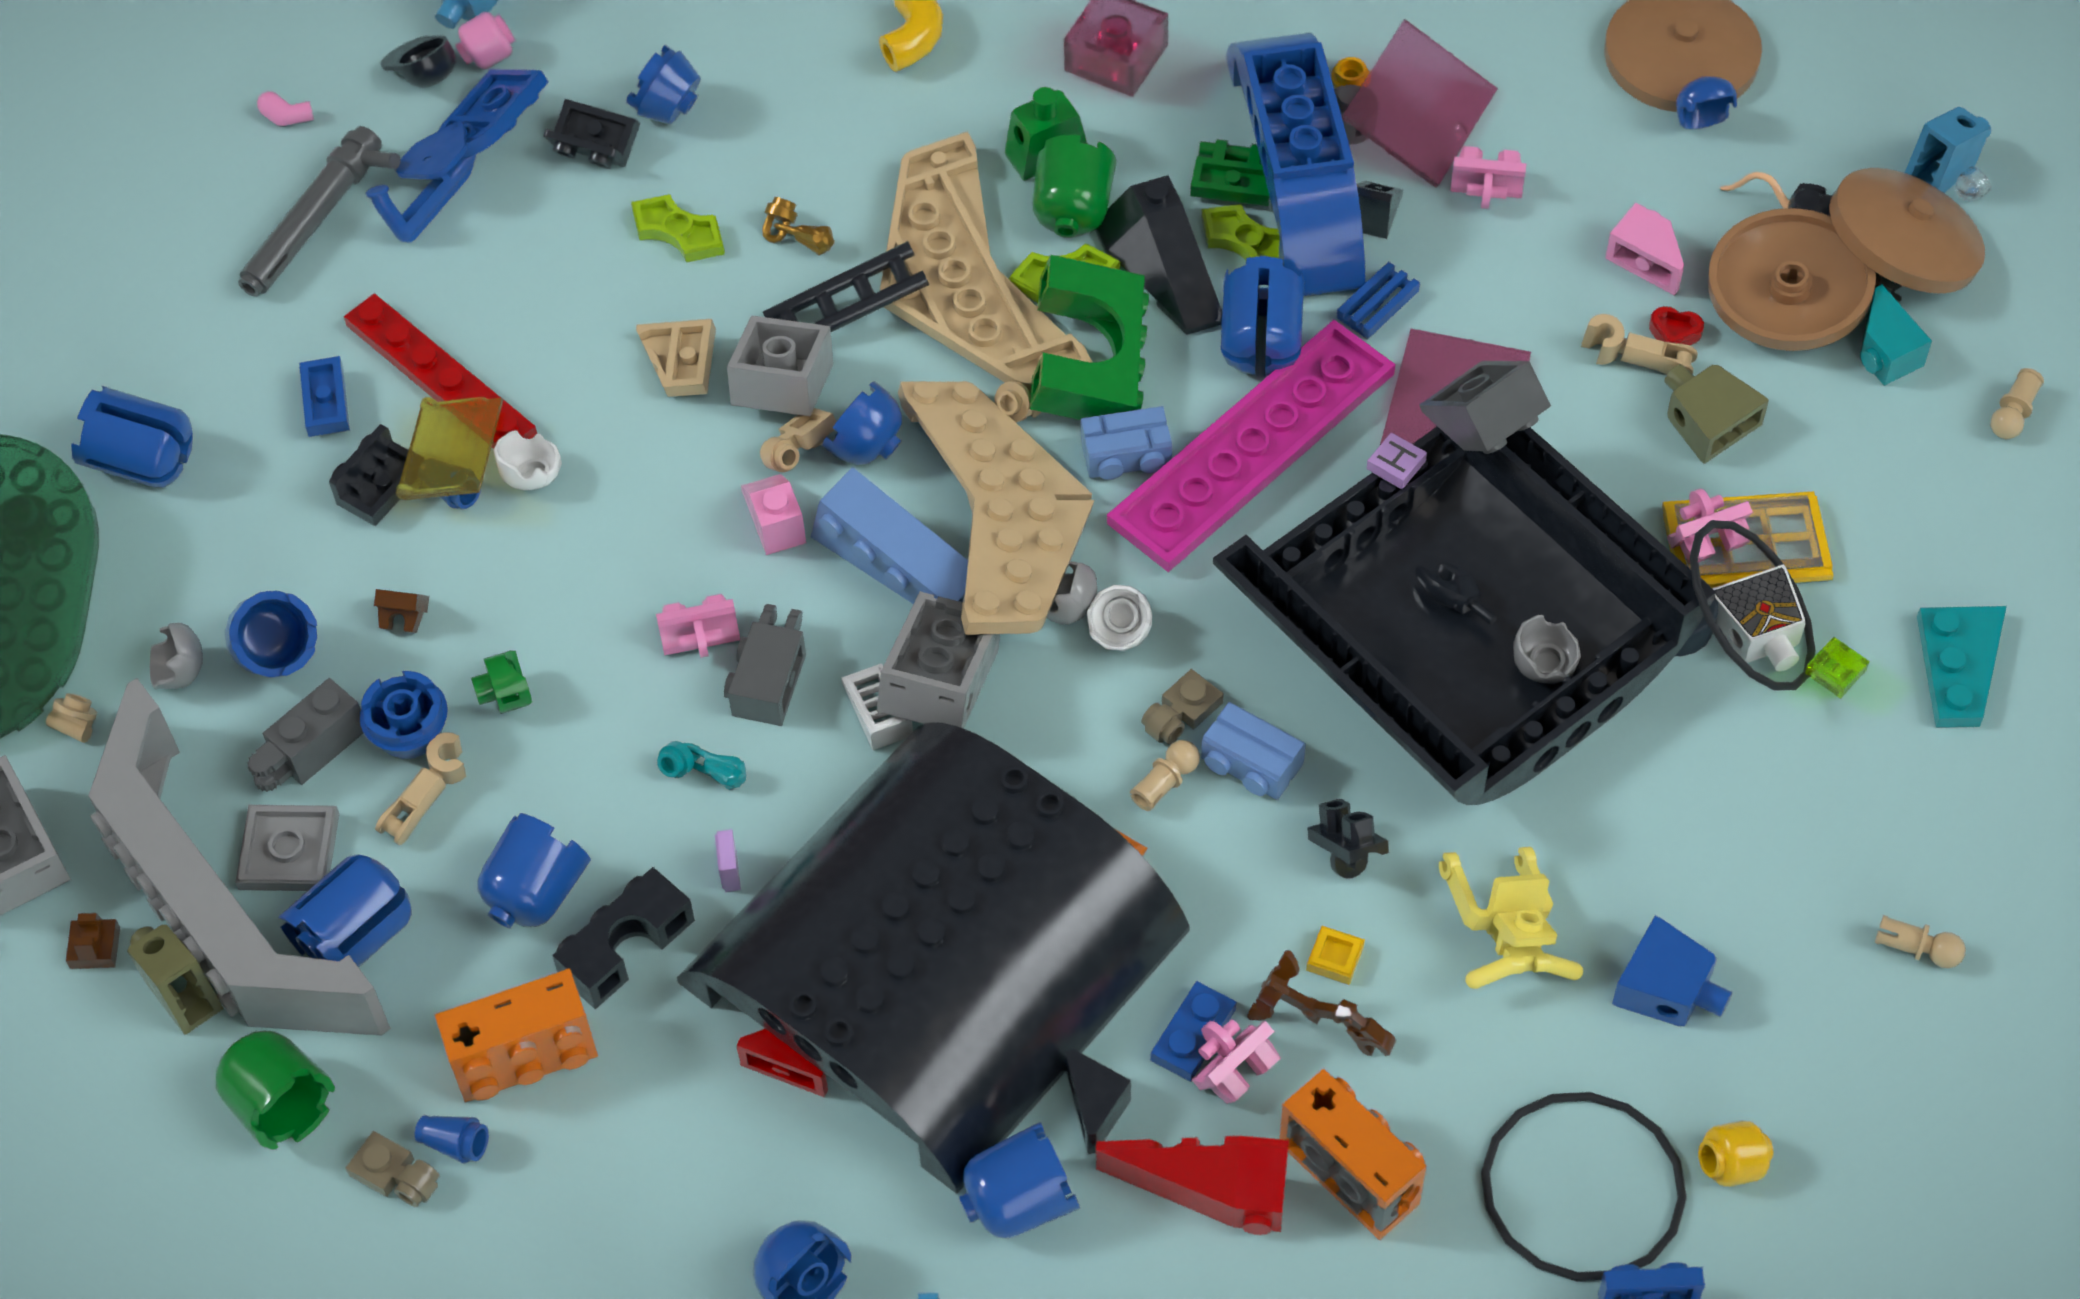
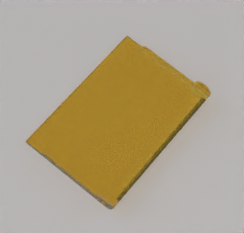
[396,397,503,500]

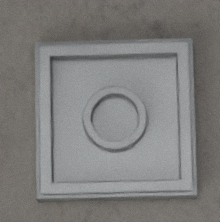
[235,805,339,891]

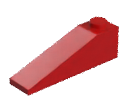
[1096,1135,1289,1235]

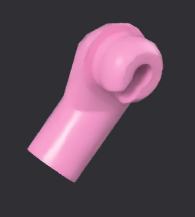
[257,91,314,126]

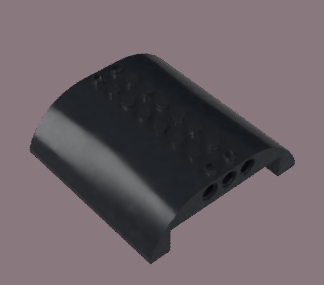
[1213,425,1716,805]
[677,722,1190,1194]

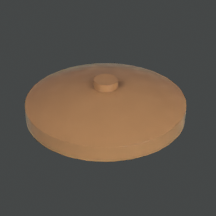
[1604,0,1762,112]
[1830,168,1985,294]
[1708,208,1876,351]

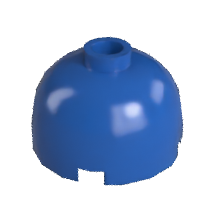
[822,381,902,465]
[753,1220,851,1299]

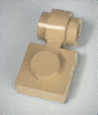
[760,408,836,472]

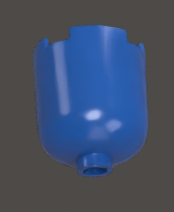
[225,590,317,678]
[477,813,591,928]
[959,1122,1080,1238]

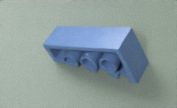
[810,467,968,604]

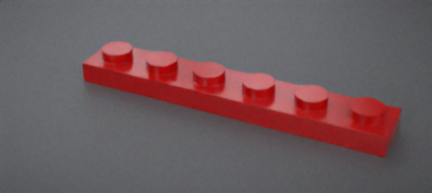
[344,293,537,449]

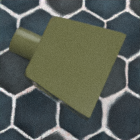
[1664,364,1769,464]
[127,925,224,1035]

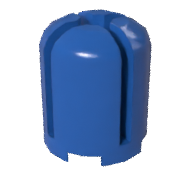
[1221,256,1305,376]
[71,386,193,488]
[278,854,412,968]

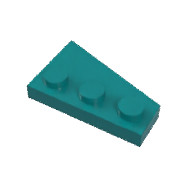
[1917,606,2007,728]

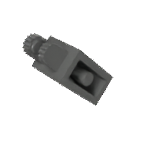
[724,604,806,726]
[247,678,363,792]

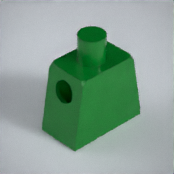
[1005,87,1087,181]

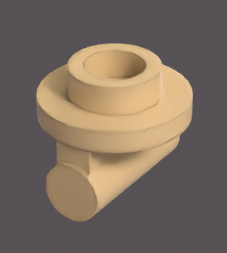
[994,381,1041,422]
[46,693,97,743]

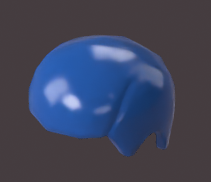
[1676,76,1737,129]

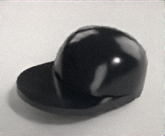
[380,35,456,88]

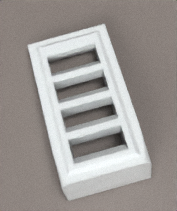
[842,663,913,750]

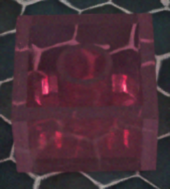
[1064,0,1169,97]

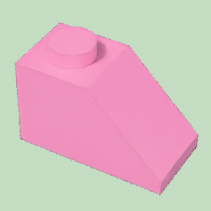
[1605,203,1684,296]
[741,474,806,555]

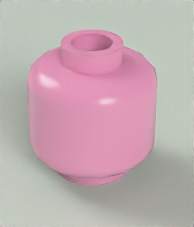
[455,12,516,70]

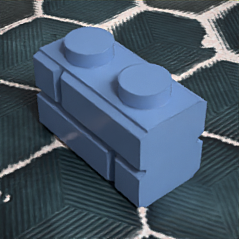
[1080,406,1172,480]
[1201,702,1306,800]

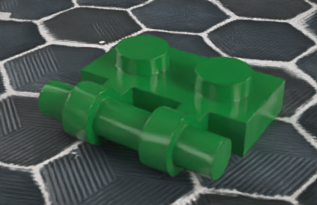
[1190,139,1270,206]

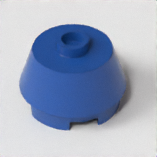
[626,45,701,124]
[360,671,448,759]

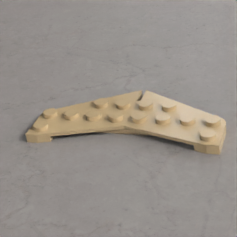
[880,131,1092,393]
[898,381,1094,635]

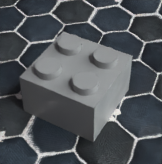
[727,315,833,416]

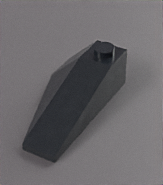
[1095,175,1222,335]

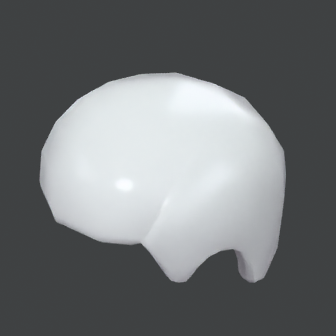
[494,430,562,490]
[1087,585,1152,651]

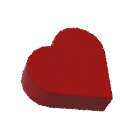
[1649,306,1704,346]

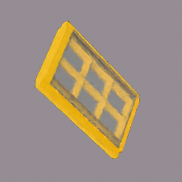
[1662,491,1834,588]

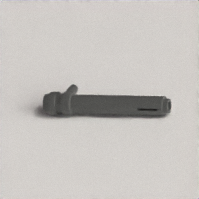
[238,126,401,297]

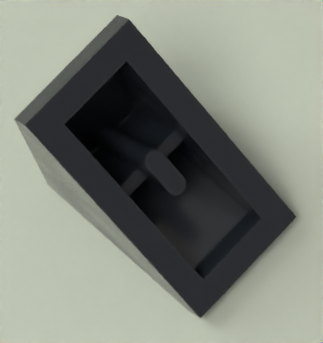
[1357,181,1403,239]
[1065,1049,1131,1154]

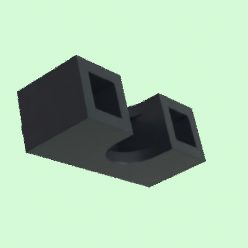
[552,867,695,1010]

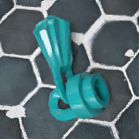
[657,741,747,790]

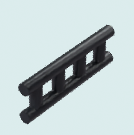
[762,241,930,332]

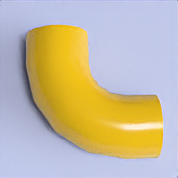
[879,0,944,72]

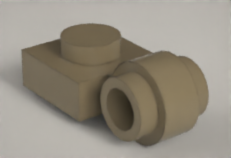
[1141,669,1224,744]
[345,1131,440,1207]

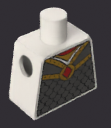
[1712,564,1805,672]

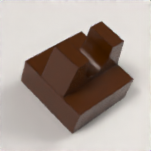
[374,589,429,633]
[65,913,121,969]

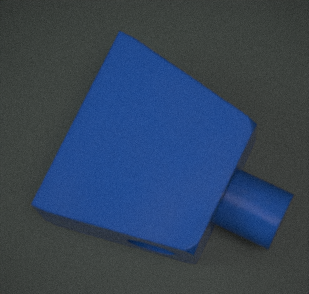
[1612,915,1733,1027]

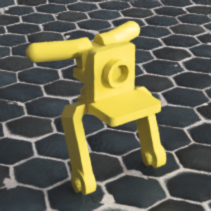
[1439,847,1583,989]

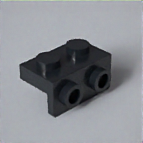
[543,99,641,169]
[329,424,426,527]

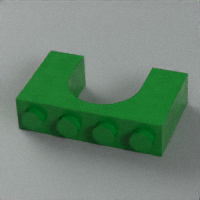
[1030,254,1149,420]

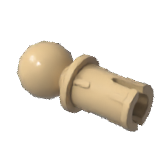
[1990,368,2044,439]
[1130,740,1200,811]
[1875,915,1966,969]

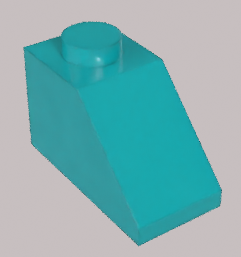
[1860,285,1932,386]

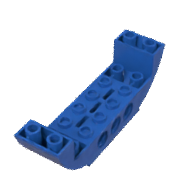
[1226,32,1366,296]

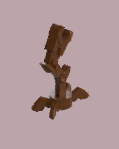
[1247,950,1396,1056]

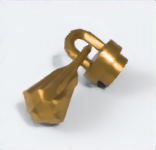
[762,197,834,256]

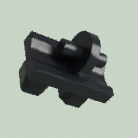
[1307,799,1389,879]

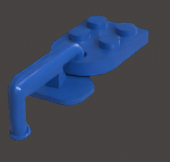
[366,69,549,243]

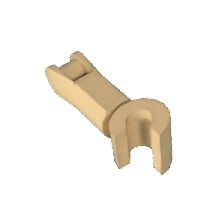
[1581,314,1698,375]
[375,732,466,845]

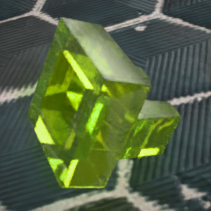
[1805,637,1870,699]

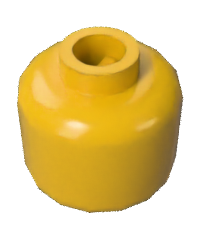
[1698,1120,1773,1187]

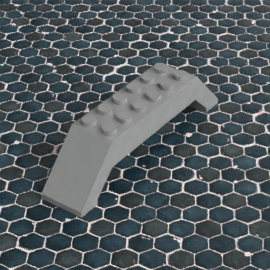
[88,678,391,1035]

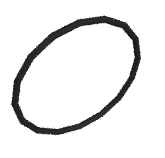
[1689,520,1816,690]
[1481,1092,1687,1281]

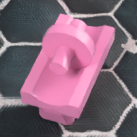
[1450,146,1526,209]
[1667,489,1753,563]
[656,594,740,658]
[1192,1019,1281,1104]

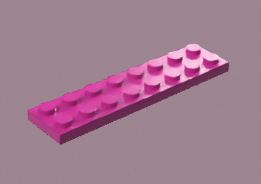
[1107,320,1396,572]

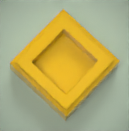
[1306,926,1365,985]

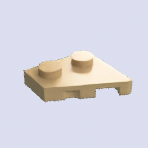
[636,319,716,397]

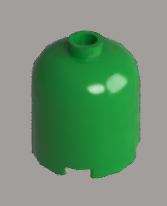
[1032,135,1117,238]
[216,1031,335,1150]

